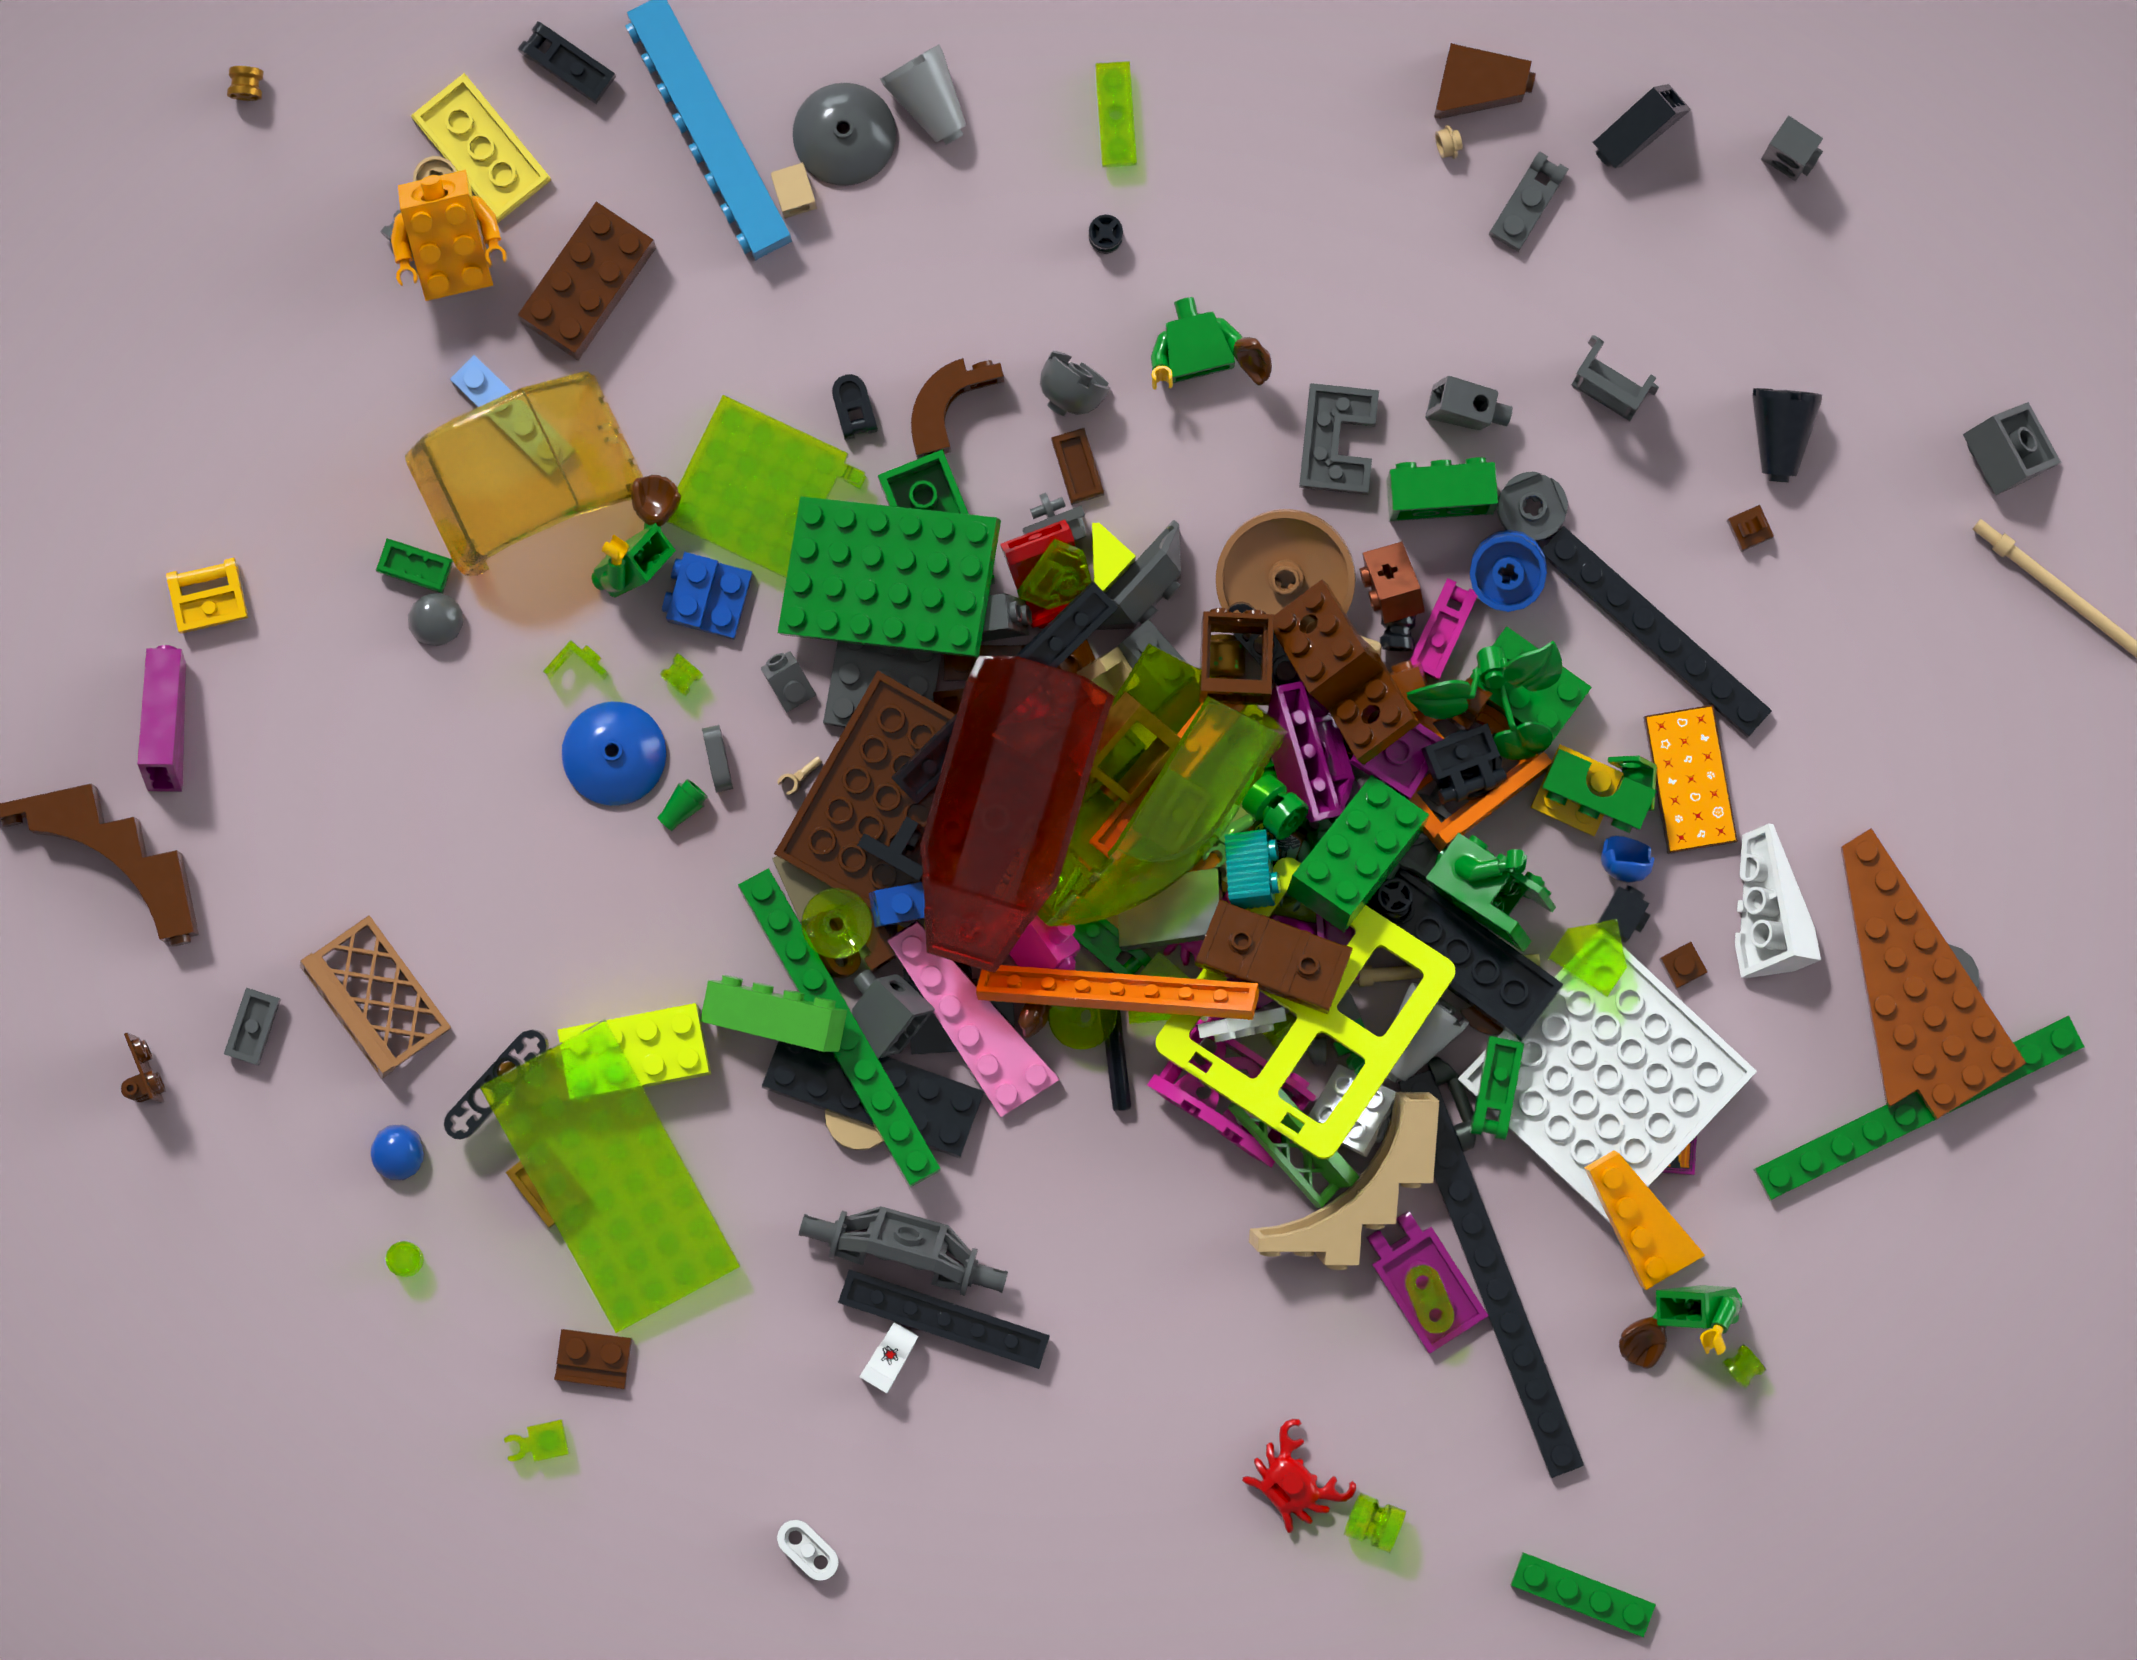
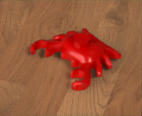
[1242,1419,1356,1533]

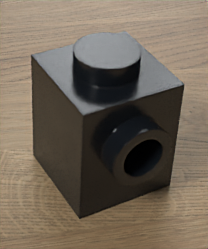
[1595,885,1650,943]

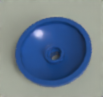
[562,701,667,806]

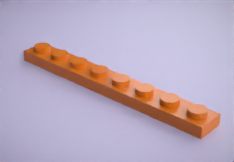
[976,964,1260,1020]

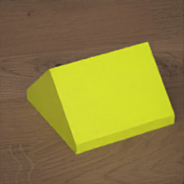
[1092,522,1136,593]

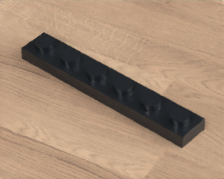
[838,1269,1050,1369]

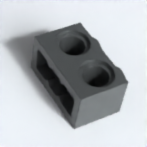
[1761,115,1823,182]

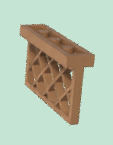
[300,915,451,1079]

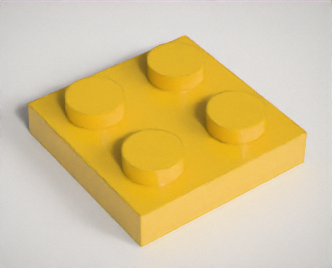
[1530,744,1623,837]

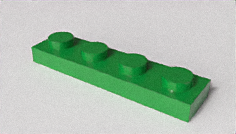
[1510,1552,1656,1637]

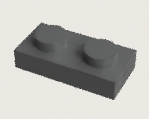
[224,988,281,1066]

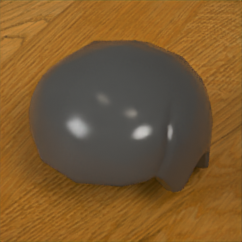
[408,593,463,646]

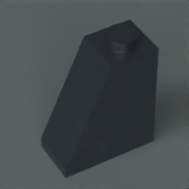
[1592,84,1691,168]

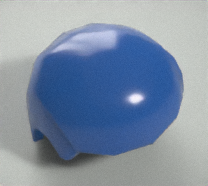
[1601,836,1655,883]
[370,1125,424,1180]

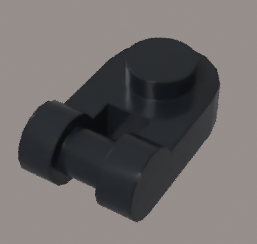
[832,374,878,440]

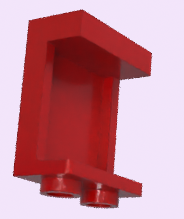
[1000,519,1089,628]

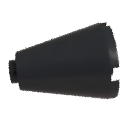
[1752,388,1822,482]

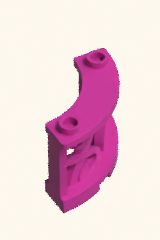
[1147,1017,1317,1168]

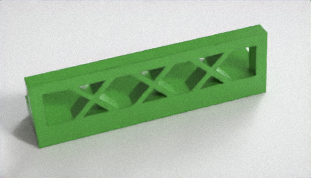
[1227,1089,1359,1208]

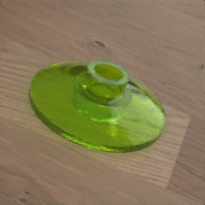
[801,888,872,959]
[1048,1005,1117,1050]

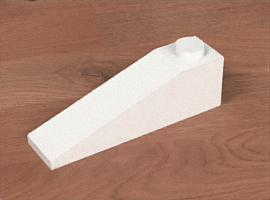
[1735,823,1821,978]

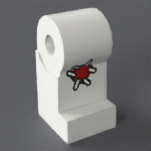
[860,1322,919,1393]

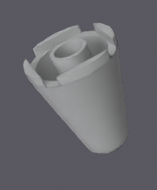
[880,44,966,145]
[1387,982,1469,1082]

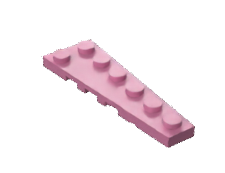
[887,921,1059,1117]

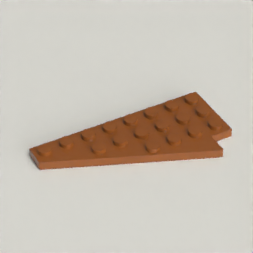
[1841,828,2026,1120]

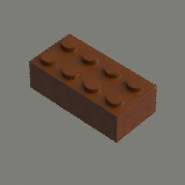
[518,201,656,361]

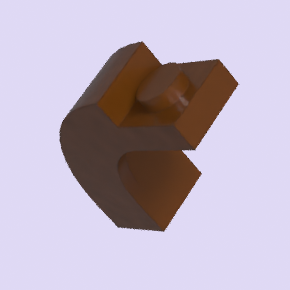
[911,358,1004,459]

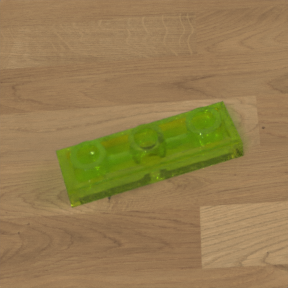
[1095,61,1137,168]

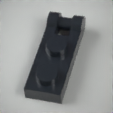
[517,21,616,104]

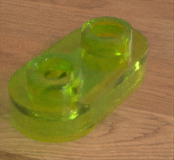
[1404,1264,1454,1334]

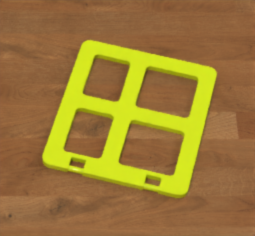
[1156,857,1455,1159]

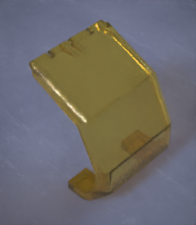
[405,371,643,576]

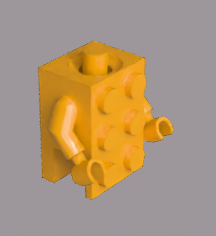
[391,170,507,301]

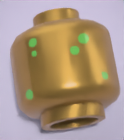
[1200,634,1245,679]

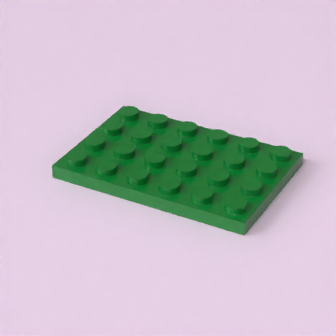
[777,496,1001,658]

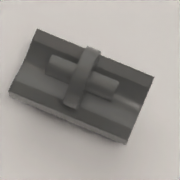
[1022,493,1086,541]

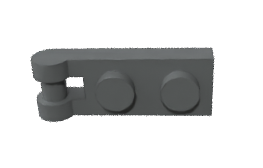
[1489,151,1569,252]

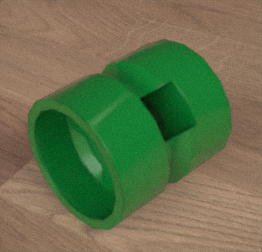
[1242,774,1309,840]

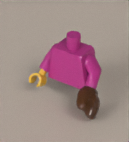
[971,907,1080,1039]

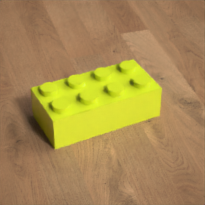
[557,1003,711,1101]

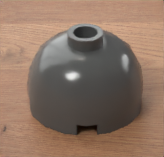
[1040,351,1110,416]

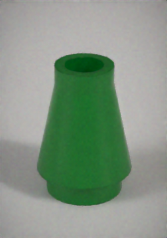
[657,779,708,831]

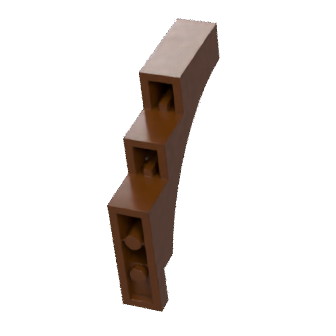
[0,783,199,946]

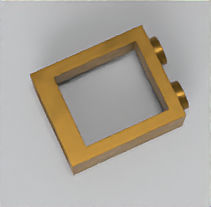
[1071,692,1185,806]

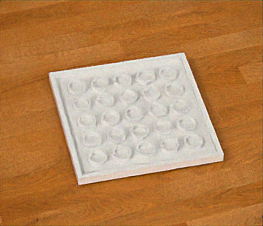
[1458,927,1757,1224]

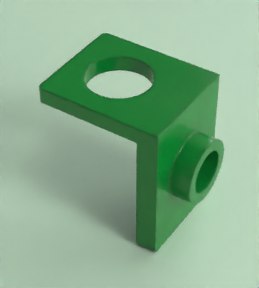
[1608,756,1657,811]

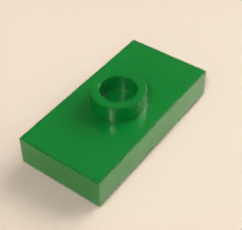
[376,538,454,594]

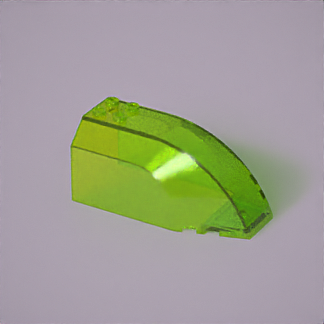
[1016,643,1288,926]

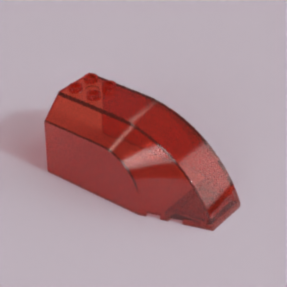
[920,656,1115,973]

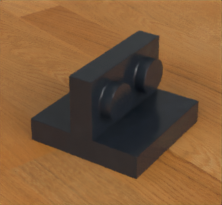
[857,816,928,881]

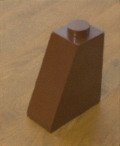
[1434,43,1536,119]

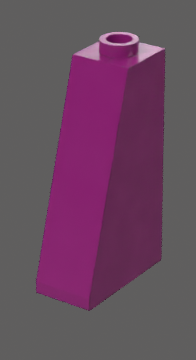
[137,645,186,792]

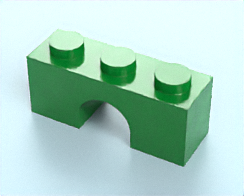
[1541,749,1656,833]

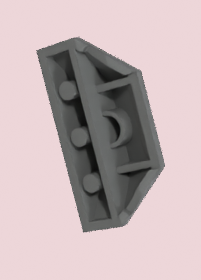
[1096,520,1181,630]

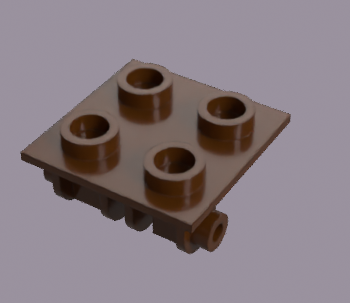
[121,1032,166,1103]

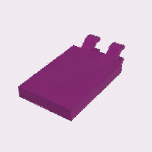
[1366,1211,1489,1354]

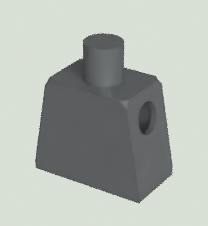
[1425,375,1513,430]
[852,970,935,1059]

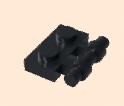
[1421,723,1507,804]

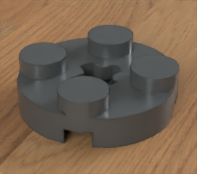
[1497,472,1568,542]

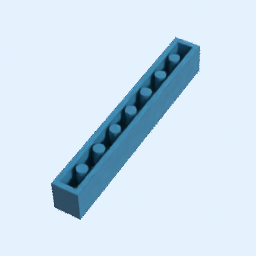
[625,0,792,261]

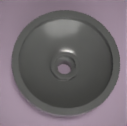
[793,83,896,186]

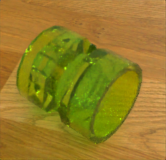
[1343,1492,1406,1553]

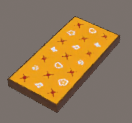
[1643,705,1738,854]

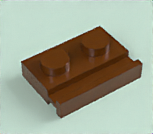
[554,1329,632,1389]

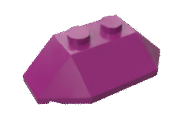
[1264,681,1355,823]

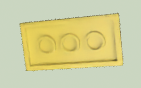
[410,73,551,223]

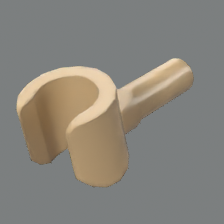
[777,756,823,795]

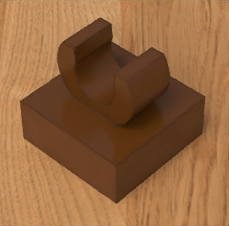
[1727,505,1774,552]

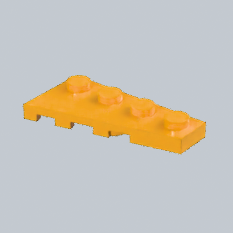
[1584,1150,1705,1290]

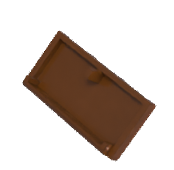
[1195,899,1353,1014]

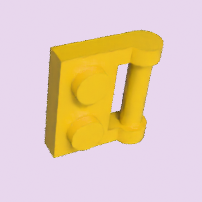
[166,557,248,634]

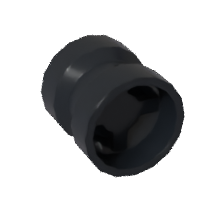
[1380,615,1416,652]

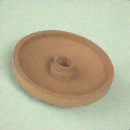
[1216,509,1356,648]

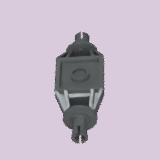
[799,1206,1008,1296]

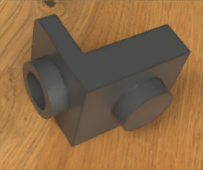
[761,651,816,713]

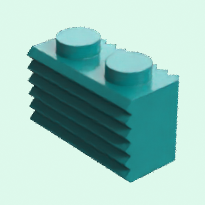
[1224,829,1281,909]

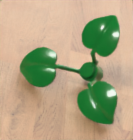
[1406,641,1563,760]

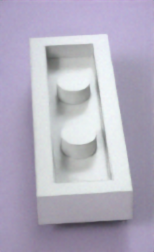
[1197,1007,1287,1042]

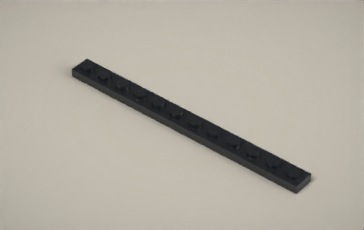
[1398,1070,1584,1478]

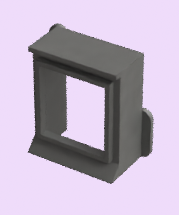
[1571,335,1659,421]

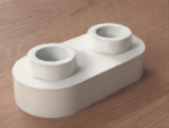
[777,1520,839,1580]

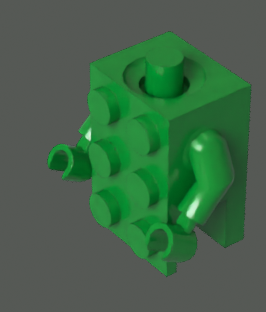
[1426,833,1556,953]

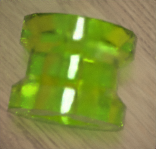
[659,653,704,697]
[386,1241,424,1277]
[1722,1344,1766,1389]

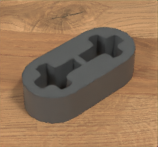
[702,725,733,793]

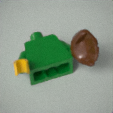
[1151,297,1272,390]
[591,474,681,598]
[1619,1285,1743,1369]

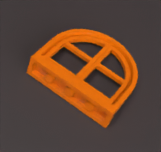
[1409,705,1553,852]

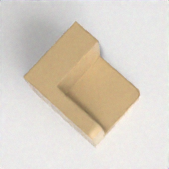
[771,162,817,219]
[1076,647,1139,707]

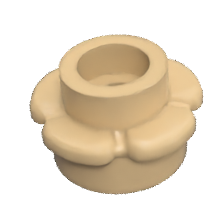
[1435,125,1463,159]

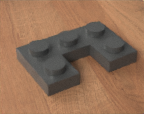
[1299,383,1379,495]

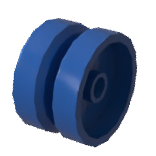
[1470,530,1547,612]

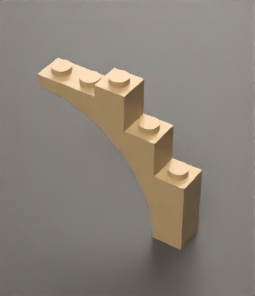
[1249,1092,1439,1270]

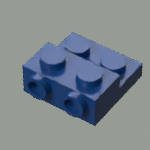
[662,552,753,640]

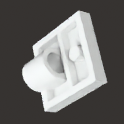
[1308,1064,1396,1157]

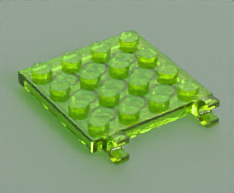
[667,395,866,578]

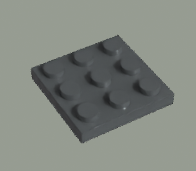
[823,642,942,728]

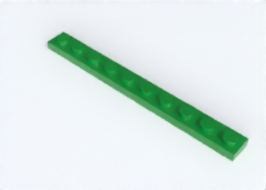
[738,868,941,1188]
[1754,1015,2085,1200]

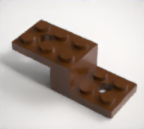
[1273,579,1420,765]

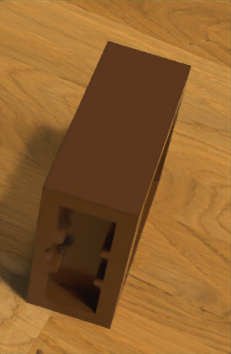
[1199,608,1274,706]

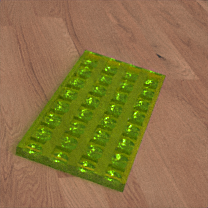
[480,1019,740,1333]

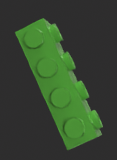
[700,975,847,1052]

